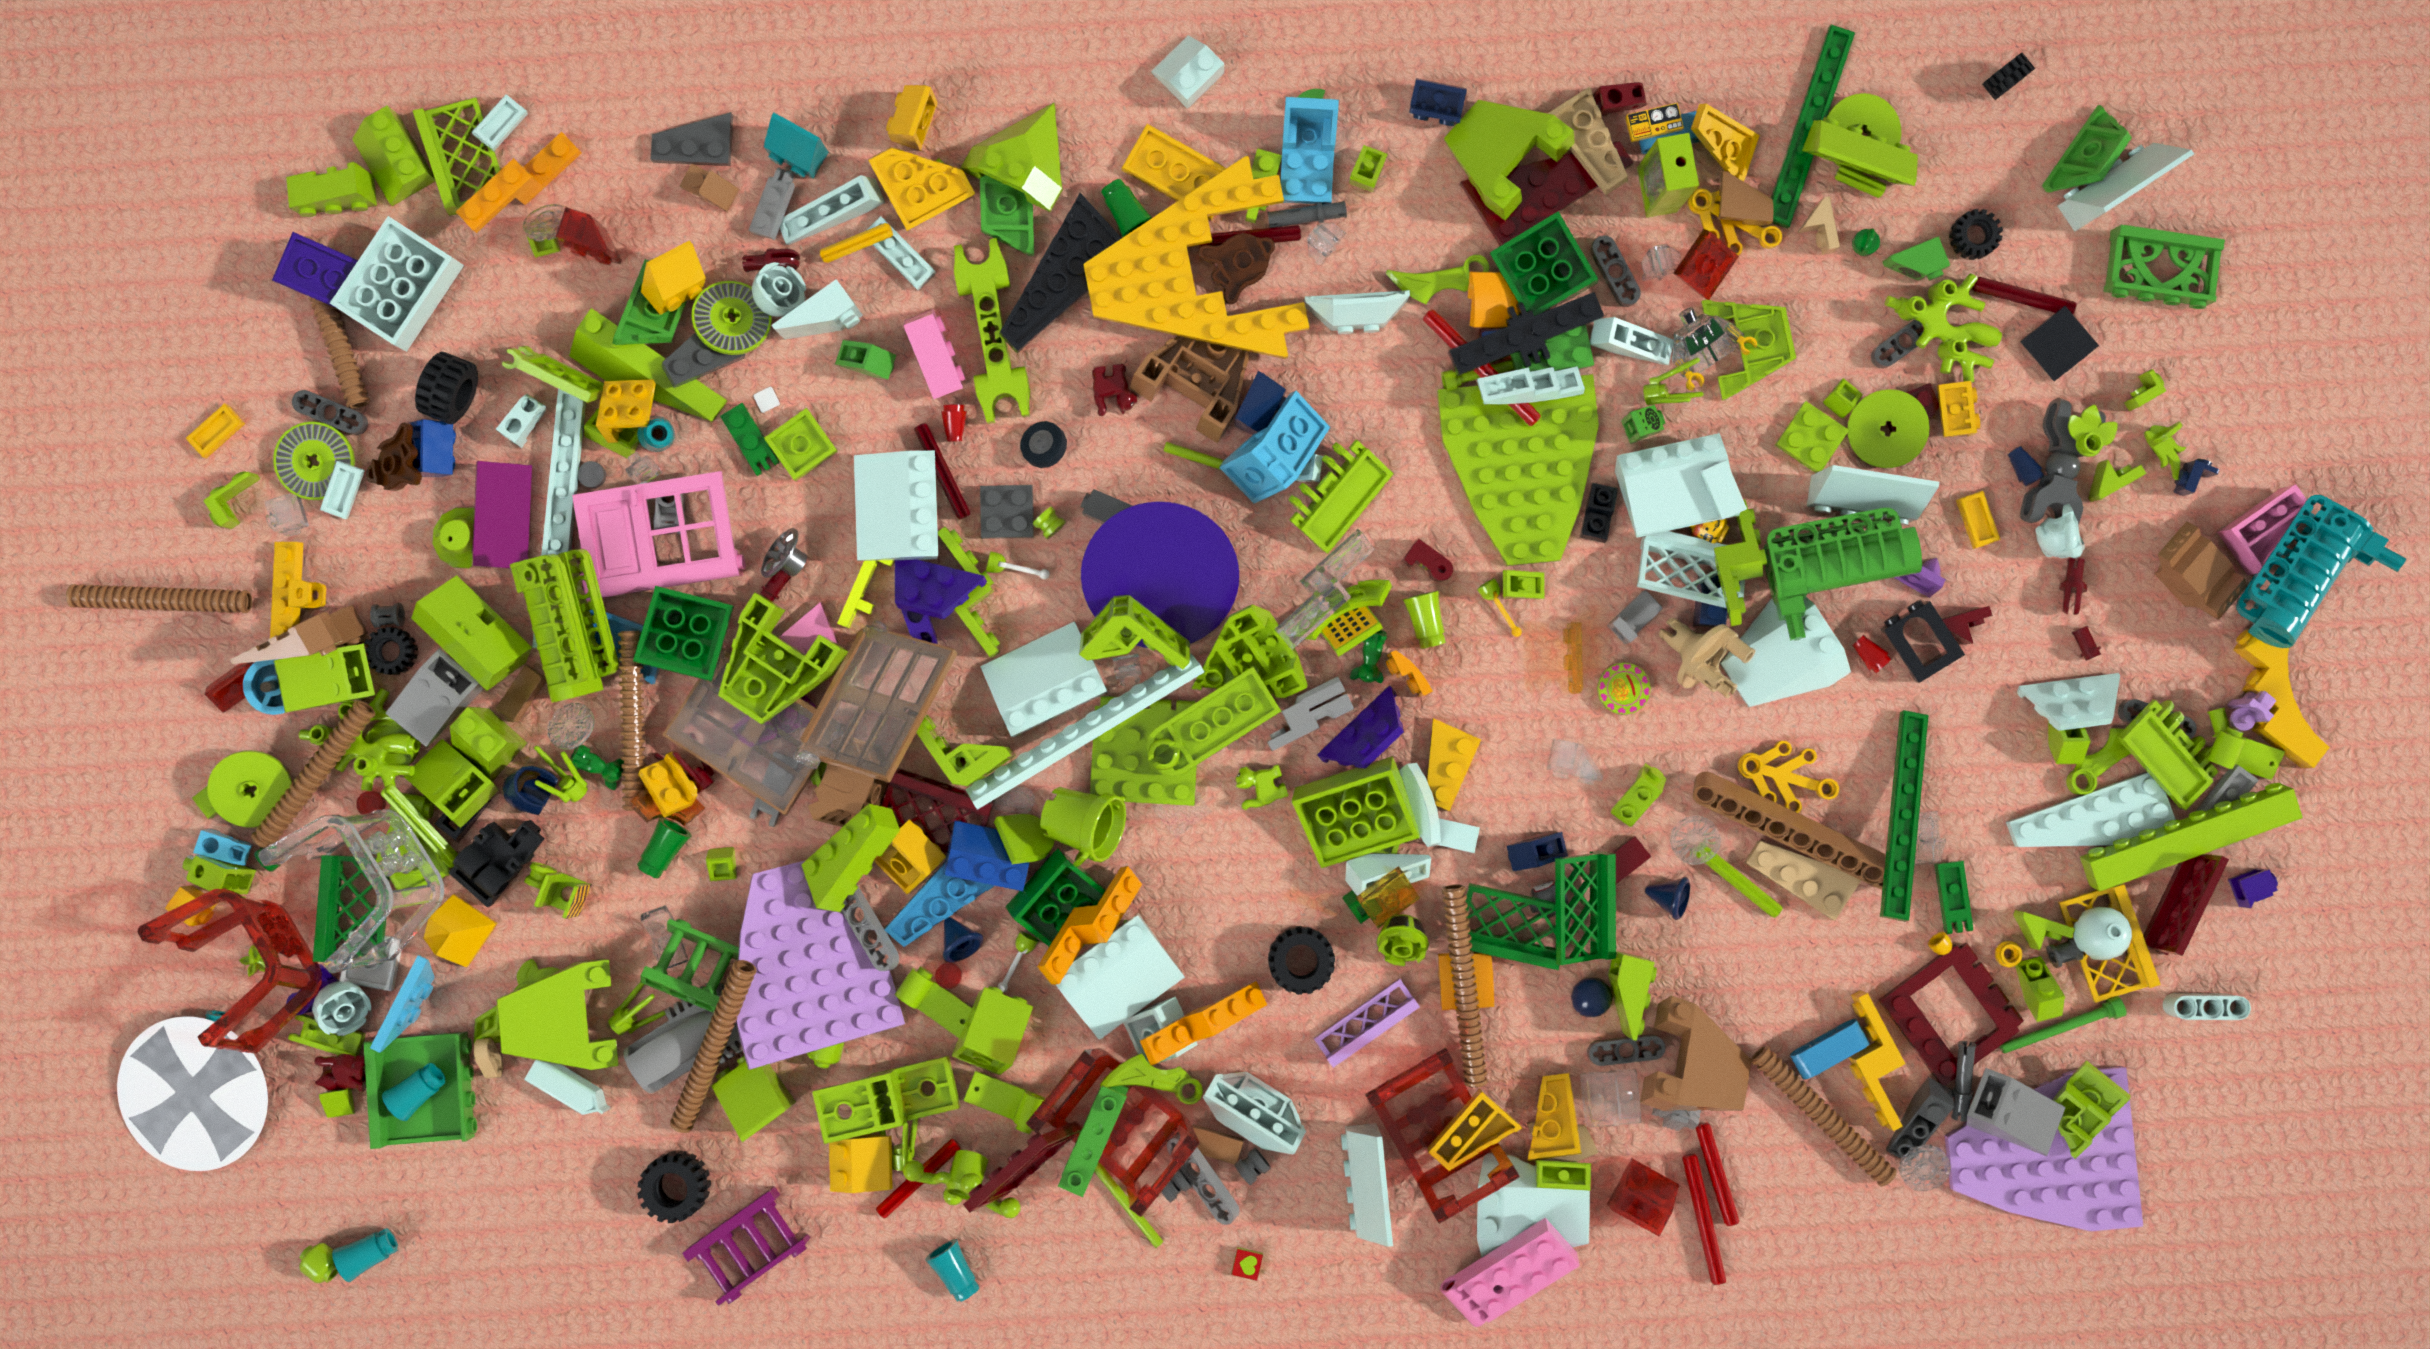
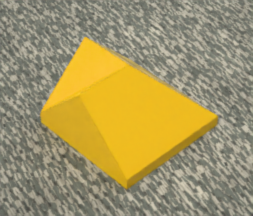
[423,894,498,967]

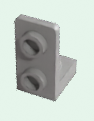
[1607,590,1662,644]

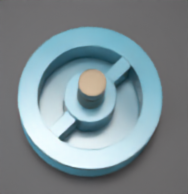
[243,659,285,715]

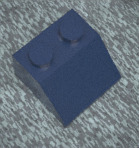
[1235,371,1287,435]

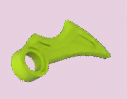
[1386,255,1489,304]
[2066,728,2131,795]
[1100,1053,1203,1105]

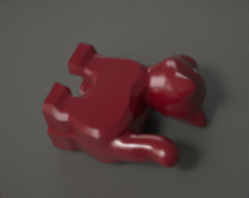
[1092,364,1138,416]
[314,1054,366,1092]

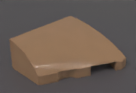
[1718,171,1773,227]

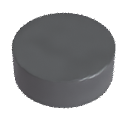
[578,461,606,488]

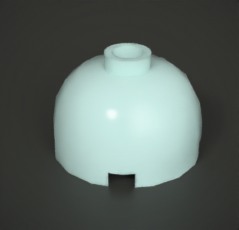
[752,262,806,317]
[2073,907,2132,960]
[312,981,371,1036]

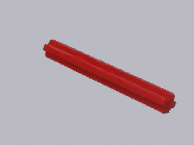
[1682,1154,1726,1285]

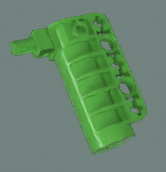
[1763,508,1922,641]

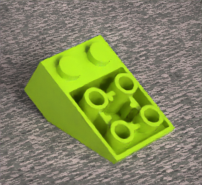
[274,644,375,713]
[403,739,499,828]
[1608,951,1657,1041]

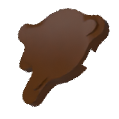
[1198,233,1275,304]
[366,422,422,491]

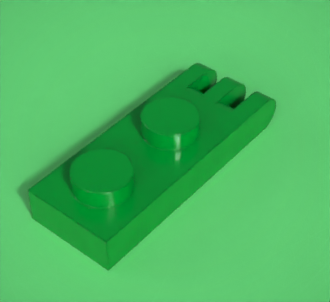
[720,403,780,476]
[1934,860,1973,935]

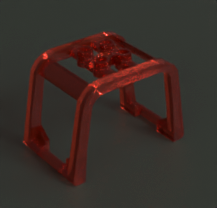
[137,888,322,1054]
[1365,1047,1520,1224]
[1026,1048,1200,1217]

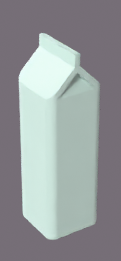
[524,1060,611,1115]

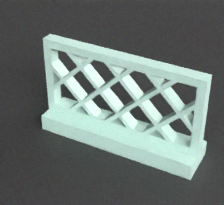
[1637,531,1745,608]

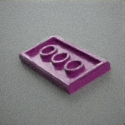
[472,461,532,569]

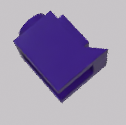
[2228,868,2278,909]

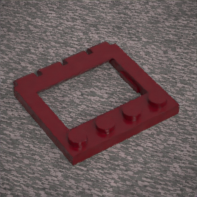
[1878,943,2024,1086]
[963,1121,1082,1213]

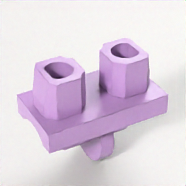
[2227,691,2276,731]

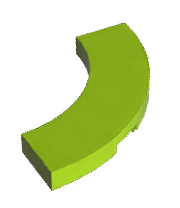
[1290,579,1392,640]

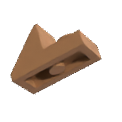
[680,163,740,212]

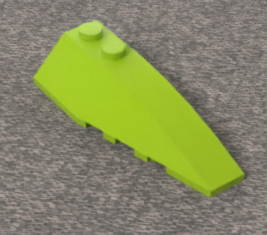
[569,308,727,422]

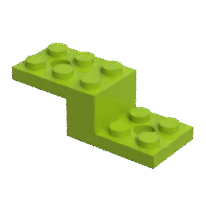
[812,1055,961,1144]

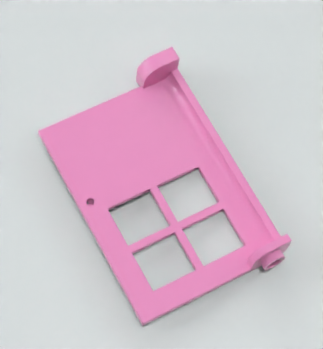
[572,471,746,601]

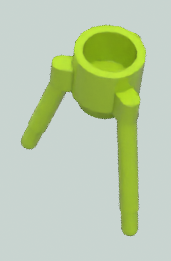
[1643,358,1704,405]
[534,746,588,803]
[608,982,666,1036]
[879,1118,919,1171]

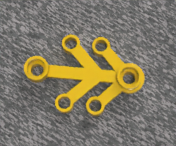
[1687,188,1782,258]
[1737,741,1839,813]

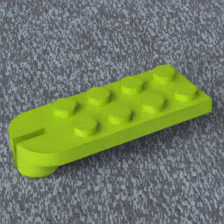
[1146,667,1281,776]

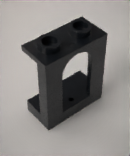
[1881,599,1965,683]

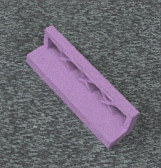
[1314,978,1420,1068]

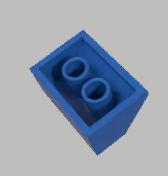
[943,820,1029,891]

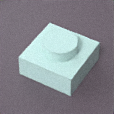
[1295,454,1323,482]

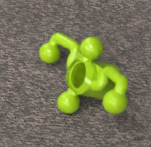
[903,1150,1021,1218]

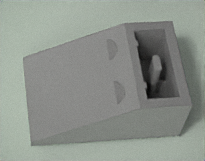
[386,649,483,747]
[1967,1068,2065,1156]

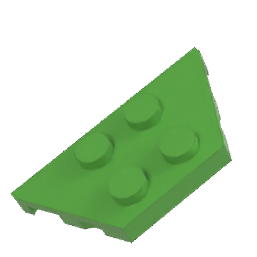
[2042,105,2132,192]
[980,175,1034,256]
[612,259,687,345]

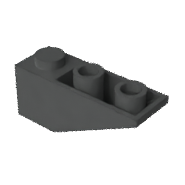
[1886,1077,1954,1163]

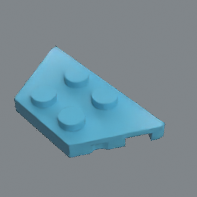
[370,955,435,1053]

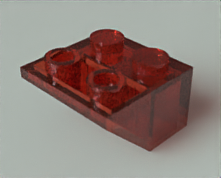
[556,207,622,266]
[1607,1158,1679,1237]

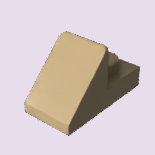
[1798,196,1840,255]

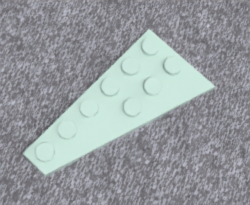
[2006,772,2175,847]

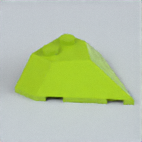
[960,103,1063,212]
[1191,604,1308,698]

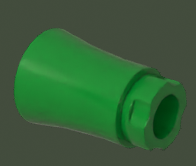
[1101,179,1153,237]
[637,817,692,879]

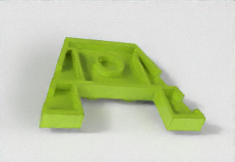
[1701,300,1796,401]

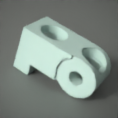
[496,394,546,448]

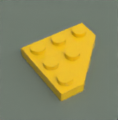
[868,147,975,231]

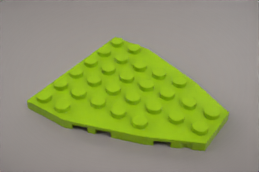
[1437,374,1599,566]

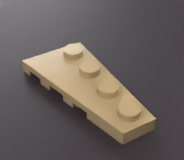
[1547,87,1628,195]
[1744,841,1861,921]

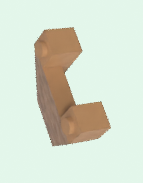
[1129,336,1250,443]
[230,605,368,664]
[1640,996,1751,1111]

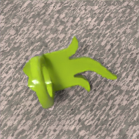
[2144,421,2186,480]

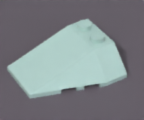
[1720,597,1851,707]
[1477,1153,1590,1257]

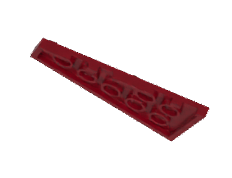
[1460,141,1633,246]

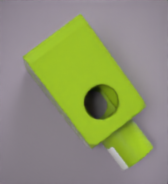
[182,855,256,894]

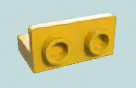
[1937,381,1980,438]
[638,752,698,818]

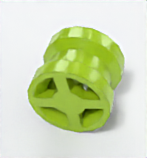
[1033,507,1066,539]
[524,862,557,889]

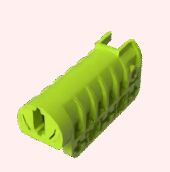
[510,549,619,703]

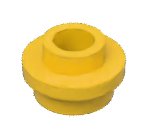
[1995,941,2022,967]

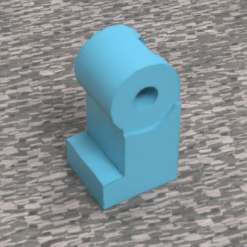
[193,828,253,865]

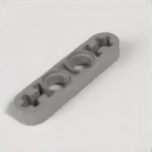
[841,884,899,971]
[1166,1132,1240,1225]

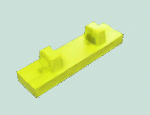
[837,560,894,629]

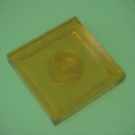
[1356,866,1420,929]

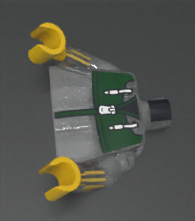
[1672,307,1757,391]

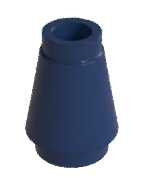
[2008,446,2044,487]

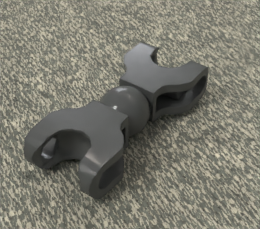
[2020,398,2106,525]

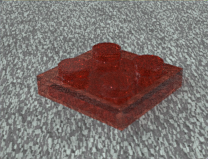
[1673,229,1739,300]

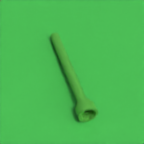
[2000,996,2127,1054]

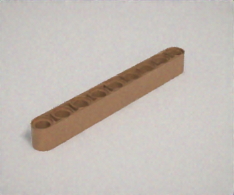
[1693,772,1886,890]

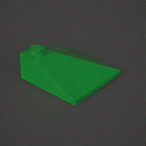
[633,586,734,682]

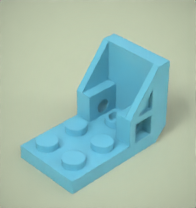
[1280,97,1339,204]
[1219,391,1330,504]

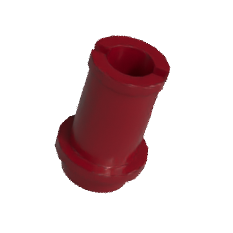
[760,569,791,602]
[2071,626,2101,661]

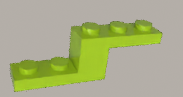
[1714,499,1767,626]
[938,527,1000,658]

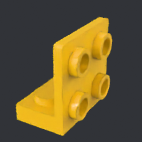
[596,379,656,443]

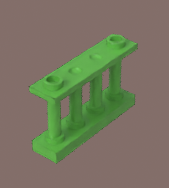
[641,919,739,1013]
[1058,1077,1129,1197]

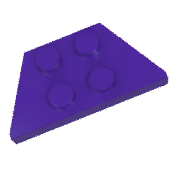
[895,560,987,620]
[1317,685,1404,769]

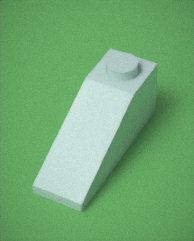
[1590,317,1674,365]
[1345,854,1431,900]

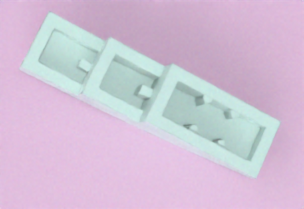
[1477,366,1585,404]

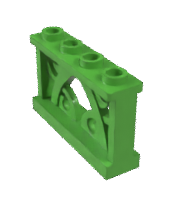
[2103,224,2225,309]

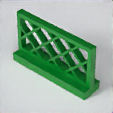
[1555,851,1616,965]
[313,855,390,964]
[1464,883,1571,970]

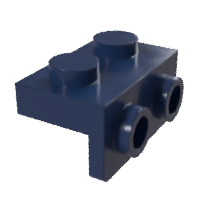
[1409,78,1467,126]

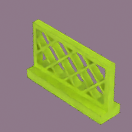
[412,97,501,216]

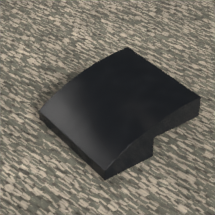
[2020,305,2099,381]

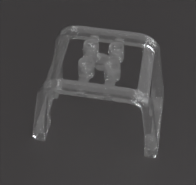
[258,809,444,973]

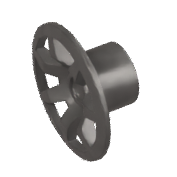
[761,528,807,578]

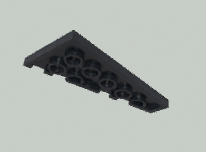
[999,193,1122,353]

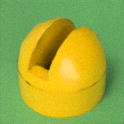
[1928,932,1952,955]

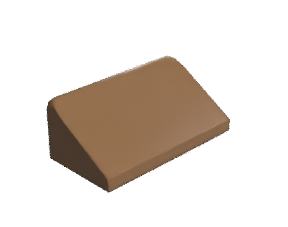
[496,664,546,722]
[1189,1124,1244,1164]

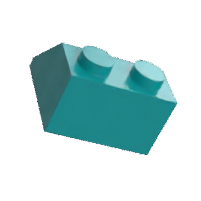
[763,112,829,179]

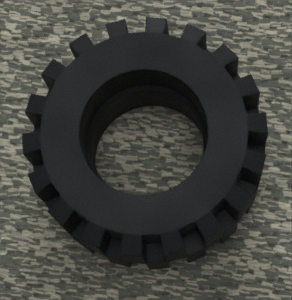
[415,351,478,425]
[1268,926,1335,995]
[637,1151,711,1223]

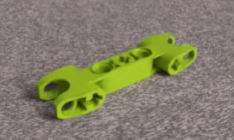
[954,238,1030,424]

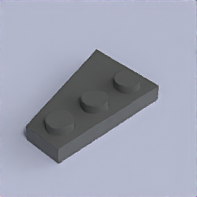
[651,112,733,166]
[661,333,745,388]

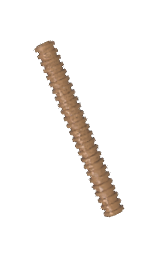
[1442,884,1488,1088]
[670,960,757,1133]

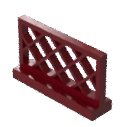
[882,768,995,853]
[2143,854,2229,956]

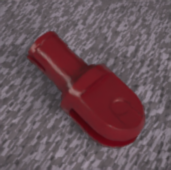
[742,248,800,272]
[2059,557,2088,615]

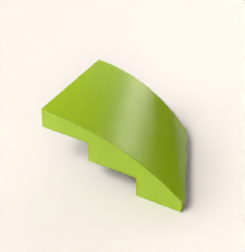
[2052,1060,2131,1159]

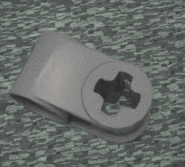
[654,493,686,534]

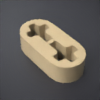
[474,1038,503,1079]

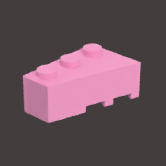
[903,309,966,399]
[2217,484,2307,575]

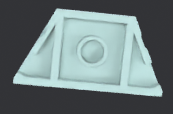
[2017,673,2120,731]

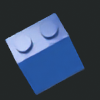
[410,419,456,477]

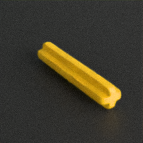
[820,223,893,263]

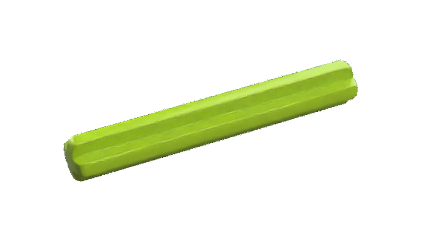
[380,784,458,868]
[1694,843,1783,918]

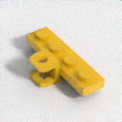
[270,542,326,638]

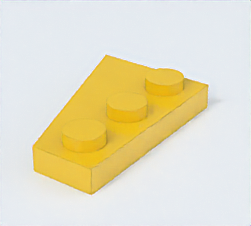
[1691,104,1760,182]
[1426,718,1481,811]
[1528,1073,1582,1161]

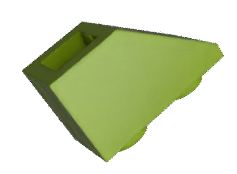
[2015,956,2065,1022]

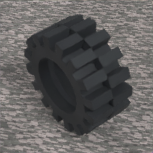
[1982,52,2035,100]
[1949,209,2003,260]
[365,627,418,675]

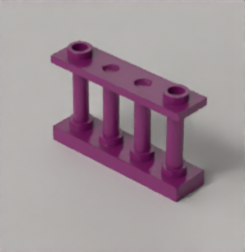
[682,1186,810,1306]

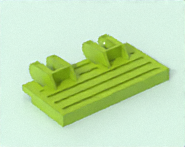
[1288,439,1394,554]
[2117,699,2219,810]

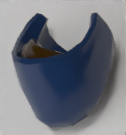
[502,766,558,816]

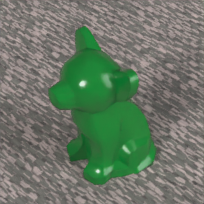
[1350,630,1387,683]
[570,743,624,790]

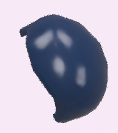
[1571,978,1613,1018]

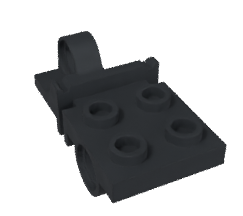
[449,820,545,908]

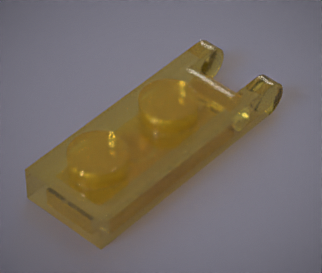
[1563,622,1583,694]

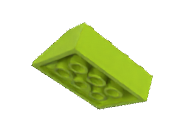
[1292,756,1420,868]

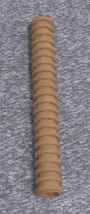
[304,236,370,409]
[66,584,252,613]
[618,631,647,811]
[251,701,375,849]
[1751,1046,1897,1187]

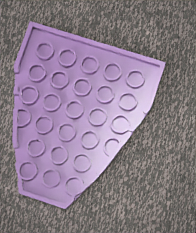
[736,861,905,1070]
[1945,1066,2143,1231]

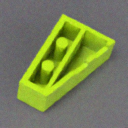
[286,162,377,217]

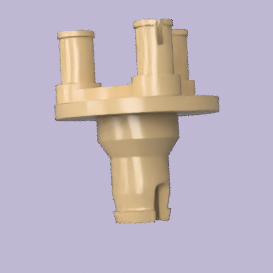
[1659,618,1755,698]

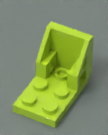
[1079,595,1190,670]
[916,714,1016,786]

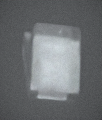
[1915,811,1946,865]

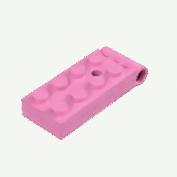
[1440,1217,1580,1327]

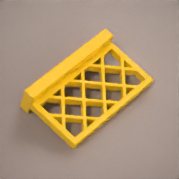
[2058,883,2161,1003]

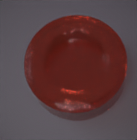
[356,791,386,817]
[935,962,963,989]

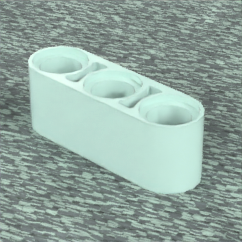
[2163,993,2251,1020]

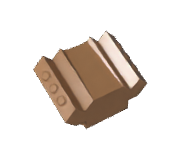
[2154,521,2247,620]
[808,737,889,827]

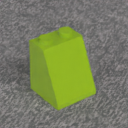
[450,707,527,782]
[951,986,1033,1075]
[711,1055,796,1142]

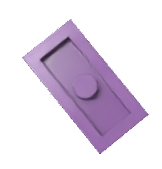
[1894,558,1946,598]

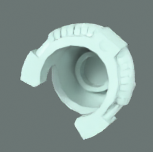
[2035,504,2085,558]

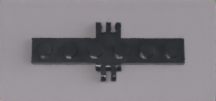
[1448,292,1604,376]

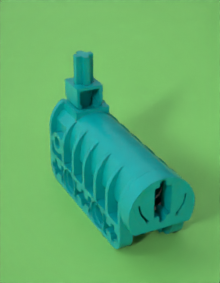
[2236,495,2406,648]

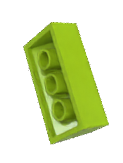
[1802,117,1918,186]

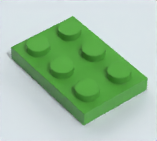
[1511,325,1594,372]

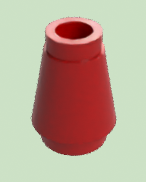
[941,405,967,441]
[1852,635,1892,674]

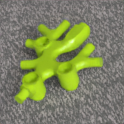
[1884,273,2002,383]
[299,688,421,791]

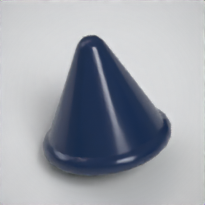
[1645,877,1690,920]
[942,917,984,963]

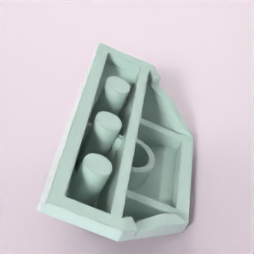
[1304,290,1410,334]
[1203,1072,1306,1155]

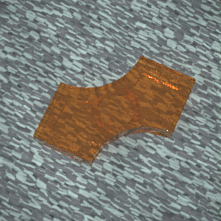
[628,788,705,827]

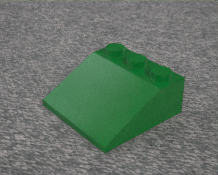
[1490,211,1598,316]
[1005,848,1106,947]

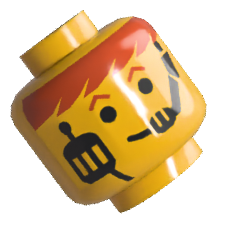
[1688,518,1730,544]

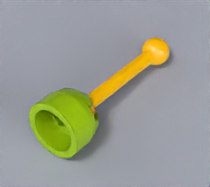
[1477,578,1522,637]

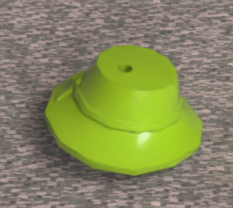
[432,508,474,569]

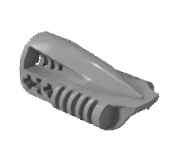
[623,983,743,1093]

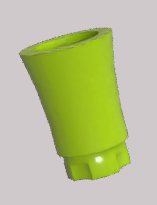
[1403,591,1446,649]

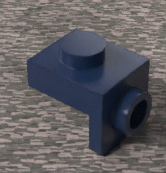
[2174,459,2220,496]

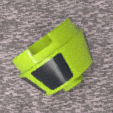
[1376,914,1429,966]

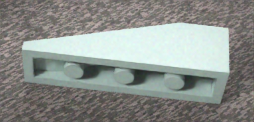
[780,175,885,245]

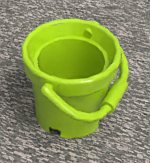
[1040,787,1126,867]

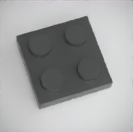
[980,485,1034,539]

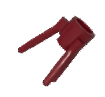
[654,733,715,794]

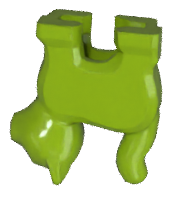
[1235,764,1289,810]

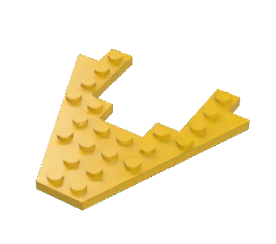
[1083,156,1309,359]

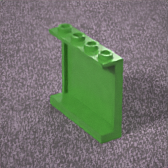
[363,1032,477,1149]

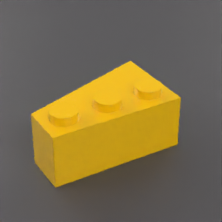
[1427,1088,1522,1171]

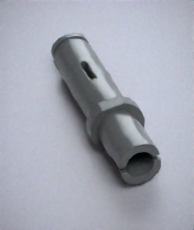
[1268,201,1347,228]
[1951,1041,1976,1122]

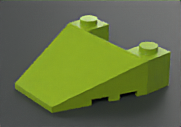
[1444,100,1575,220]
[718,592,848,724]
[496,959,618,1070]

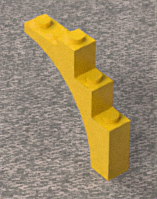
[2233,629,2330,768]

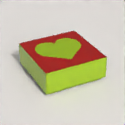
[1231,1247,1263,1281]

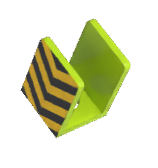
[534,872,592,919]

